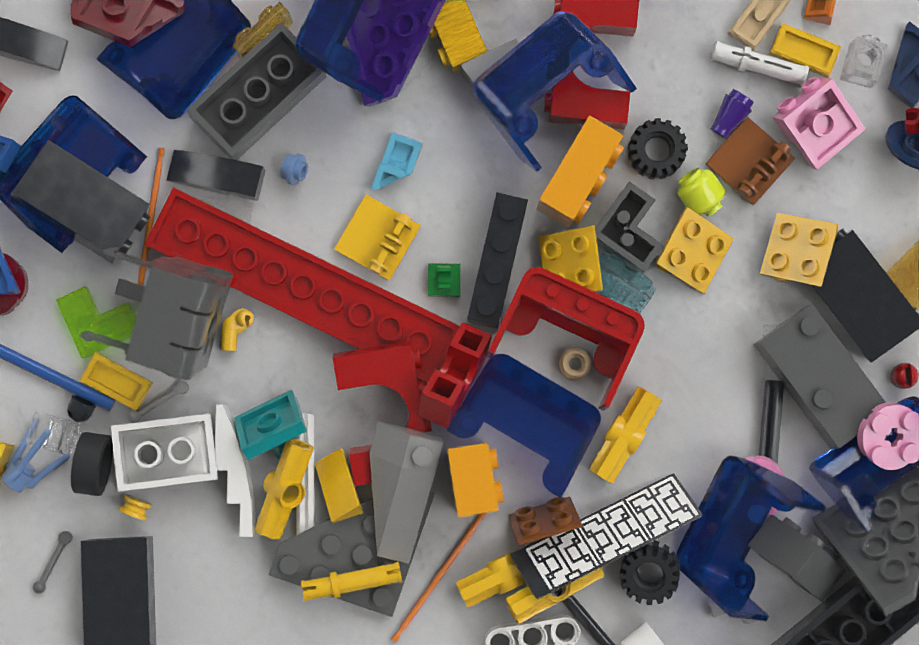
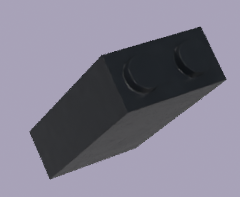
[11,140,151,264]
[812,228,919,363]
[81,536,156,645]

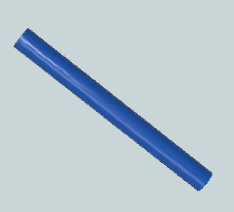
[0,344,115,411]

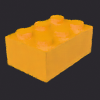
[536,115,624,228]
[447,443,504,517]

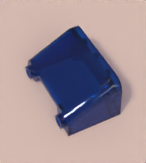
[96,0,251,120]

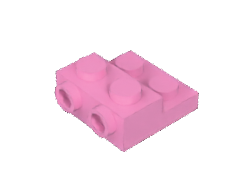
[772,77,865,170]

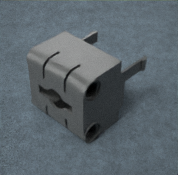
[80,248,233,380]

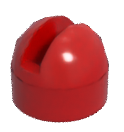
[890,363,919,389]

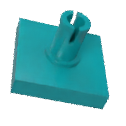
[234,390,307,460]

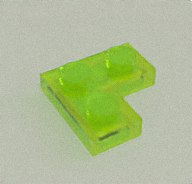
[56,286,136,359]

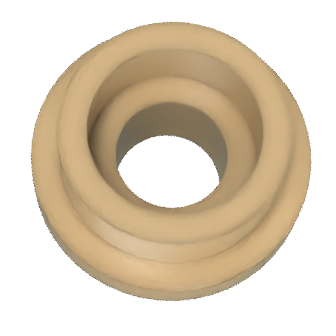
[559,348,591,380]

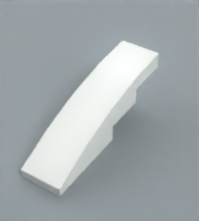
[215,405,257,537]

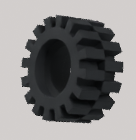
[627,118,688,180]
[619,540,680,605]

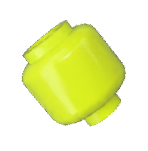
[677,167,725,217]

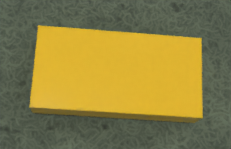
[769,23,841,78]
[80,352,153,411]

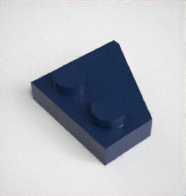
[888,21,919,108]

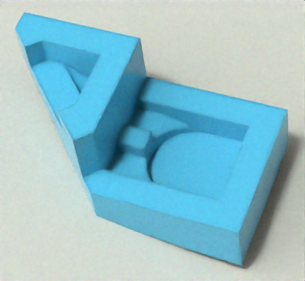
[371,132,423,191]

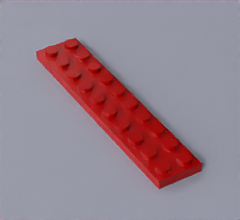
[144,187,460,383]

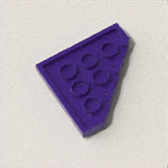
[337,0,446,107]

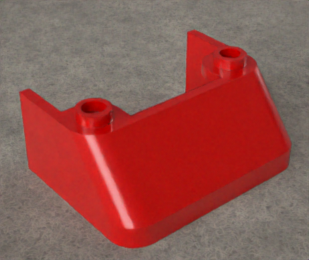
[486,267,645,411]

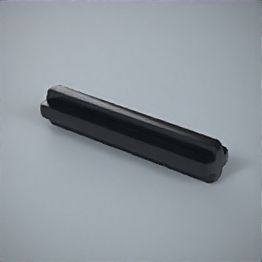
[759,380,784,464]

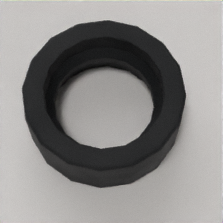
[71,432,113,496]

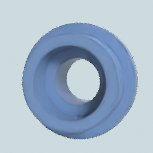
[280,153,308,185]

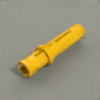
[301,562,402,602]

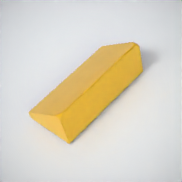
[315,448,363,524]

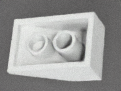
[111,414,218,492]

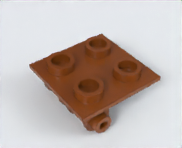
[705,116,795,206]
[508,497,583,546]

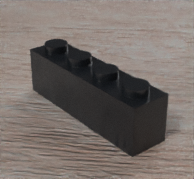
[467,192,528,329]

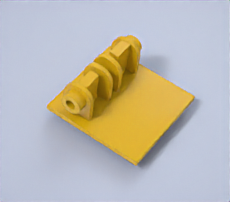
[334,194,421,281]
[655,207,734,294]
[760,213,839,287]
[538,225,603,292]

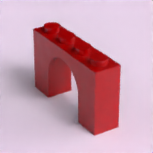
[544,0,639,130]
[332,341,432,486]

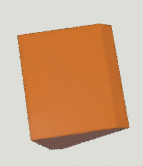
[804,0,836,25]

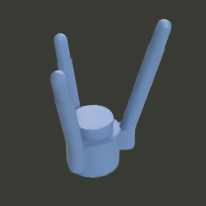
[0,417,70,493]

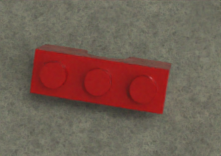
[417,322,492,429]

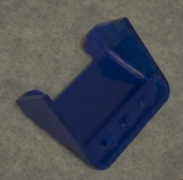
[0,95,147,253]
[446,354,601,498]

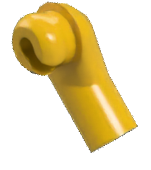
[220,308,254,351]

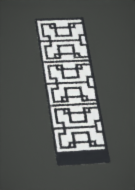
[510,473,703,599]

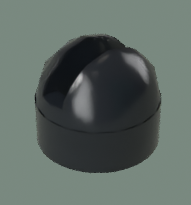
[67,395,96,423]

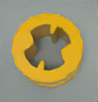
[118,494,152,520]

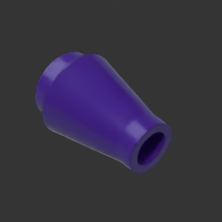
[710,89,754,139]

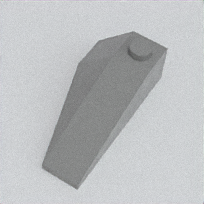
[370,421,443,564]

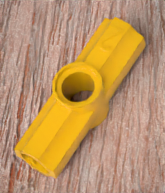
[588,386,662,484]
[254,438,314,540]
[455,552,526,608]
[504,567,605,625]

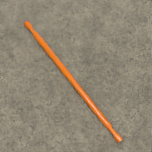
[138,148,165,285]
[391,513,487,642]

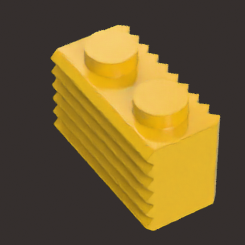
[429,0,488,73]

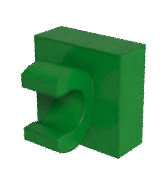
[428,263,460,297]

